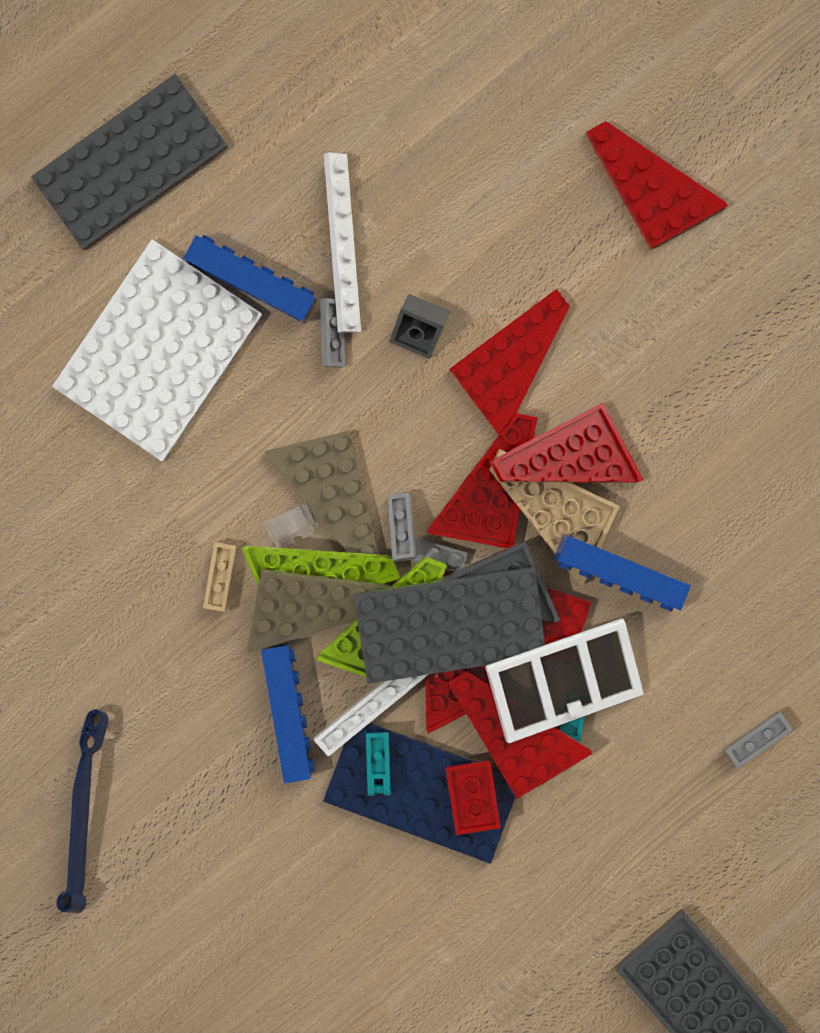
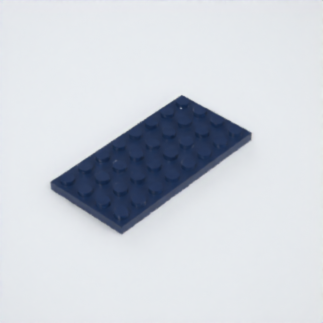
[323,722,516,864]

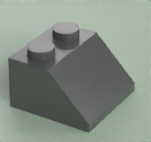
[389,294,450,359]

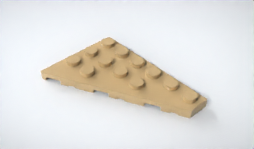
[489,449,620,585]

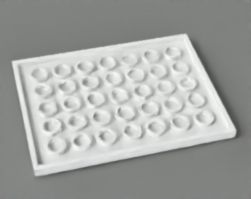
[52,240,263,462]

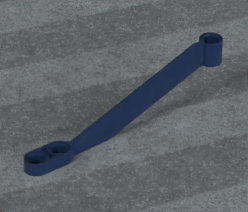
[56,709,109,914]

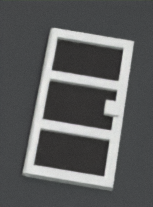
[485,618,644,743]

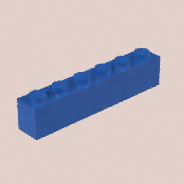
[183,235,317,324]
[553,534,691,612]
[261,644,315,784]

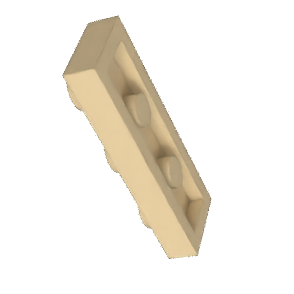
[203,542,237,612]

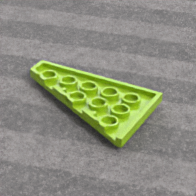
[242,546,400,585]
[317,556,447,683]

